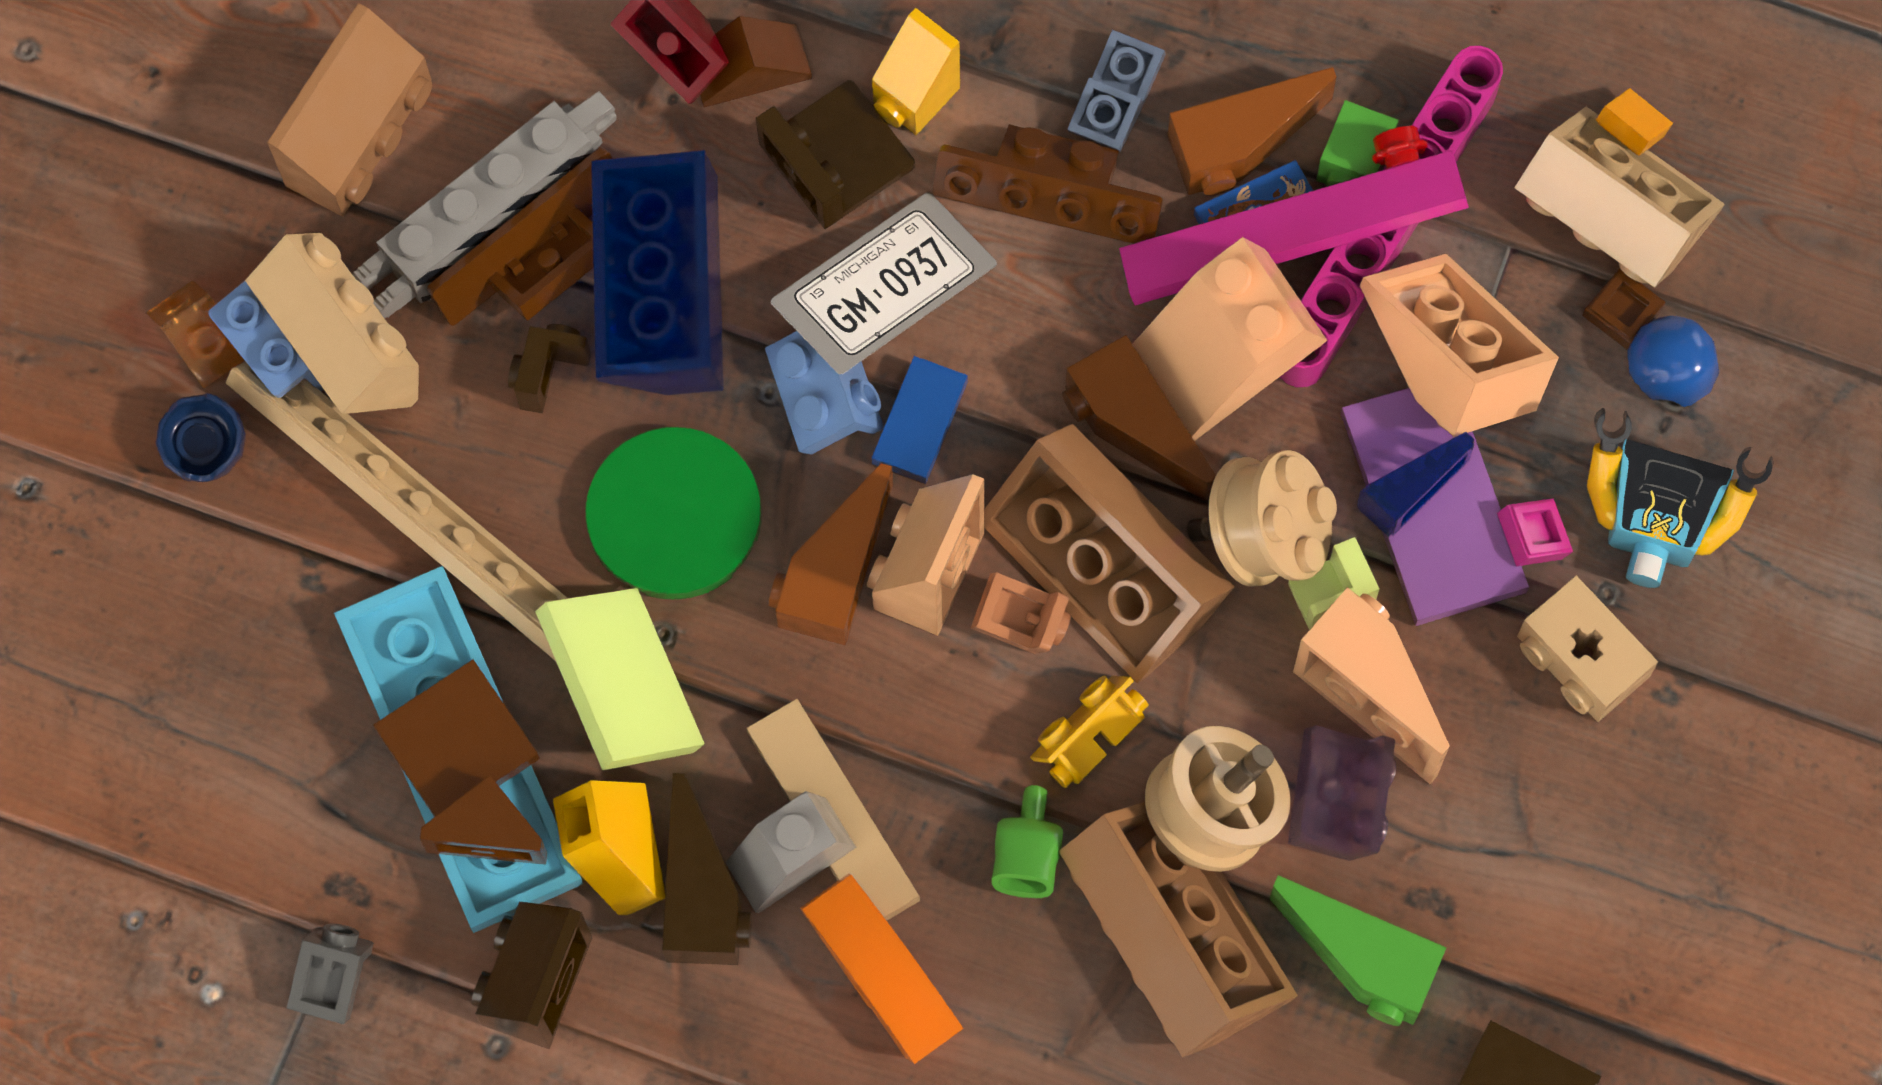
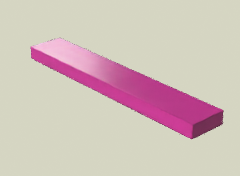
[1119,150,1469,305]

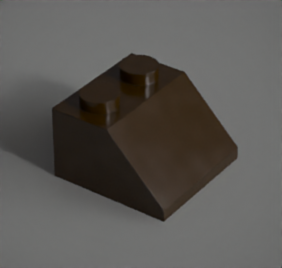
[471,901,592,1049]

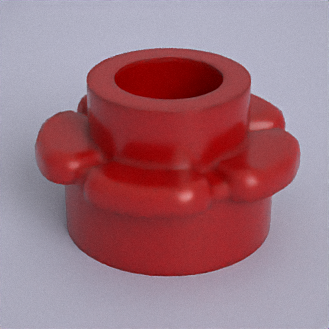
[1372,126,1428,169]

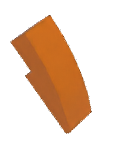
[800,873,964,1064]

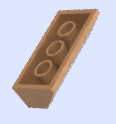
[984,424,1235,684]
[1058,802,1298,1058]

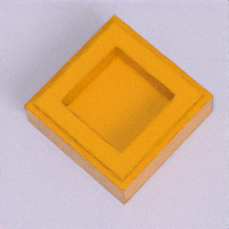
[1595,88,1673,156]

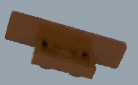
[932,124,1163,244]
[427,147,626,326]

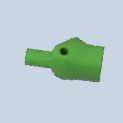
[991,785,1063,898]

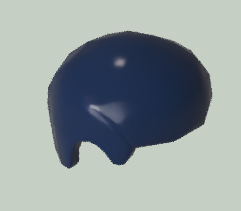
[156,393,246,482]

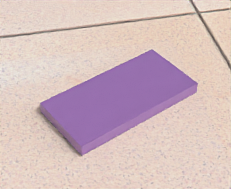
[1341,388,1529,626]

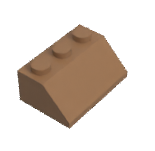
[267,3,432,217]

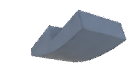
[1067,30,1166,152]

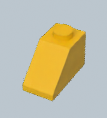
[872,8,960,135]

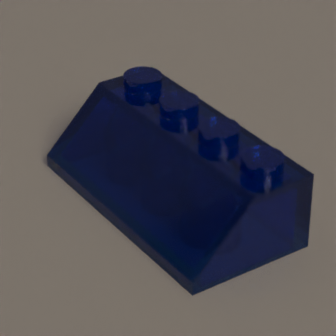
[591,150,724,395]

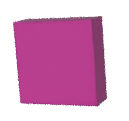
[1497,498,1573,567]

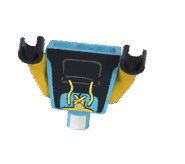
[1587,408,1774,588]

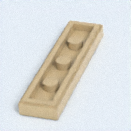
[746,699,920,921]

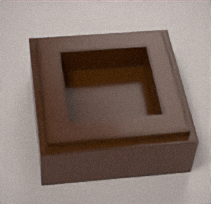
[1582,268,1666,350]

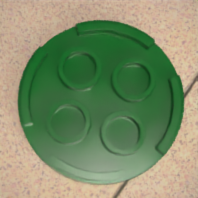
[586,427,762,600]

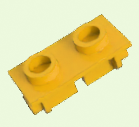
[1030,676,1149,788]

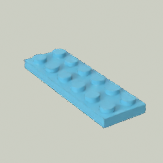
[334,566,584,933]

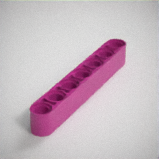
[1280,46,1503,388]

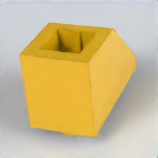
[553,780,665,915]

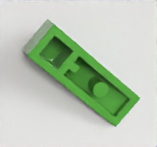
[1270,875,1447,1026]

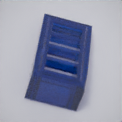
[1357,432,1475,537]

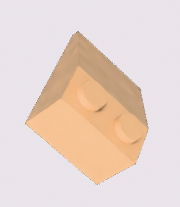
[1133,237,1327,441]
[1360,254,1559,437]
[867,474,984,636]
[1293,587,1450,784]

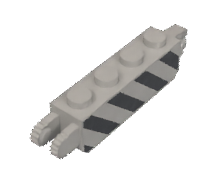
[352,91,616,318]

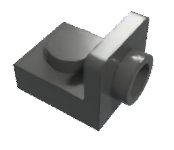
[287,923,374,1024]

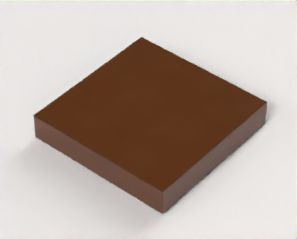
[373,659,540,817]

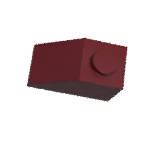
[610,0,729,104]

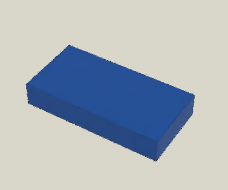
[872,356,968,484]

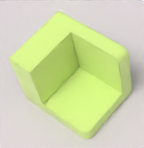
[1288,537,1379,630]

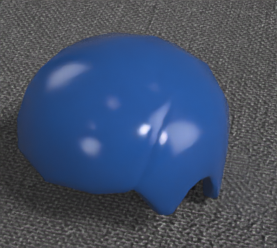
[1627,316,1719,407]

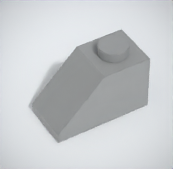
[725,791,857,913]

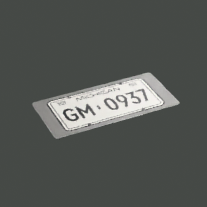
[771,193,997,374]

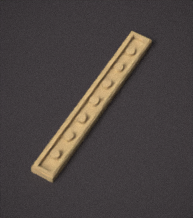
[226,361,568,661]

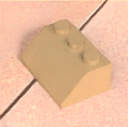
[1514,107,1725,288]
[245,233,419,414]

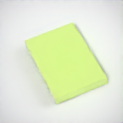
[535,588,705,770]

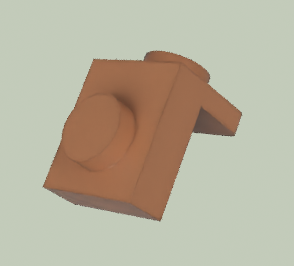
[971,572,1070,654]

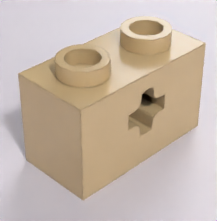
[1517,575,1658,722]

